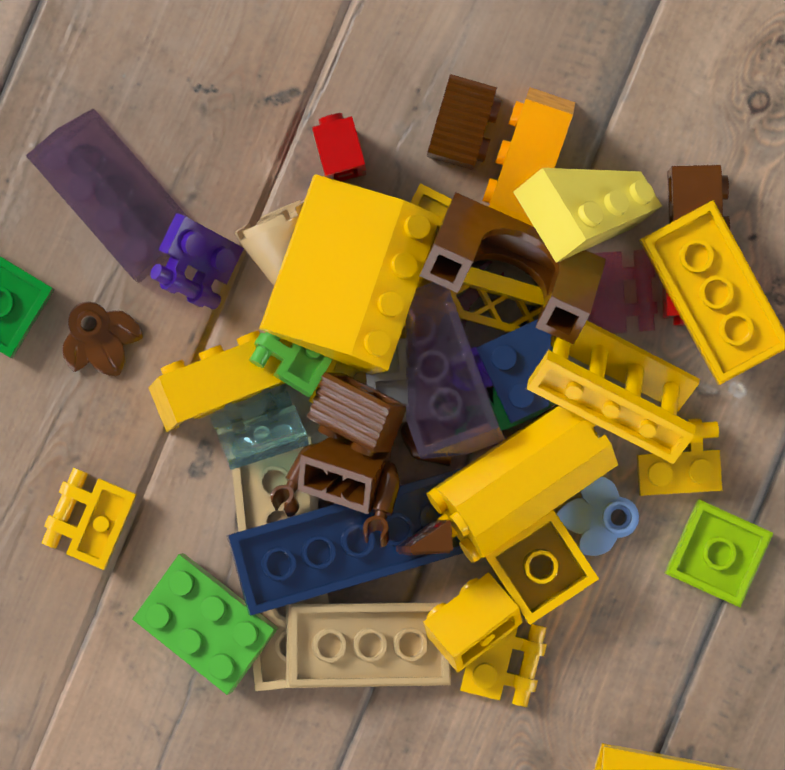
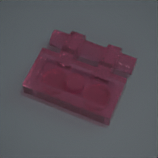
[587,249,658,334]

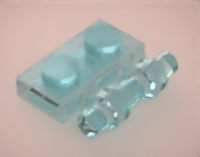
[210,391,309,470]

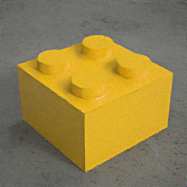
[485,510,599,625]

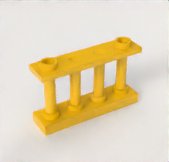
[527,320,700,464]

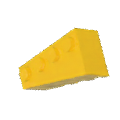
[148,330,292,432]

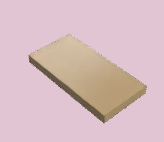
[286,602,451,688]

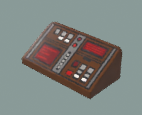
[396,520,453,555]

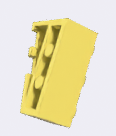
[513,168,662,263]

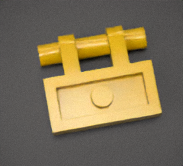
[636,418,723,496]
[41,467,138,570]
[460,624,547,707]

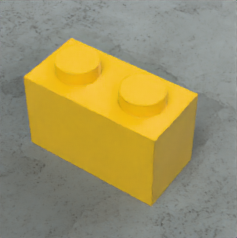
[423,572,523,673]

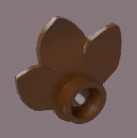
[63,301,143,376]

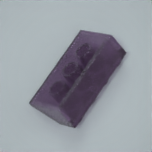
[26,108,189,283]

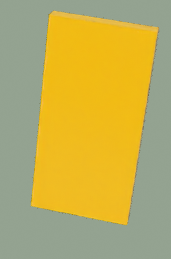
[639,200,785,385]

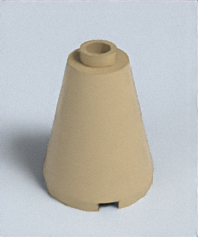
[235,200,304,286]

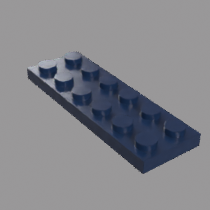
[227,468,464,616]

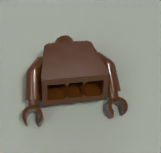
[270,436,400,547]

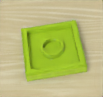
[664,499,774,608]

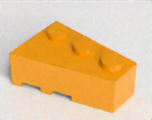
[482,87,576,227]

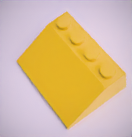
[259,174,441,375]

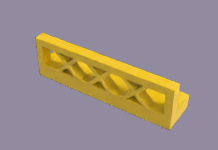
[411,255,544,333]

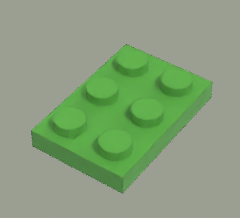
[132,553,279,695]

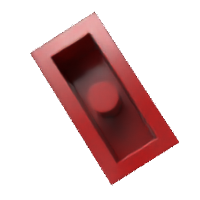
[312,113,366,182]

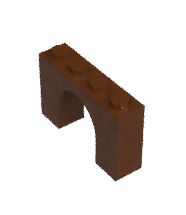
[420,192,606,344]

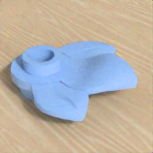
[557,476,639,556]

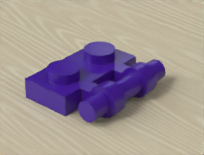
[150,213,244,309]

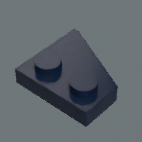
[476,319,551,423]

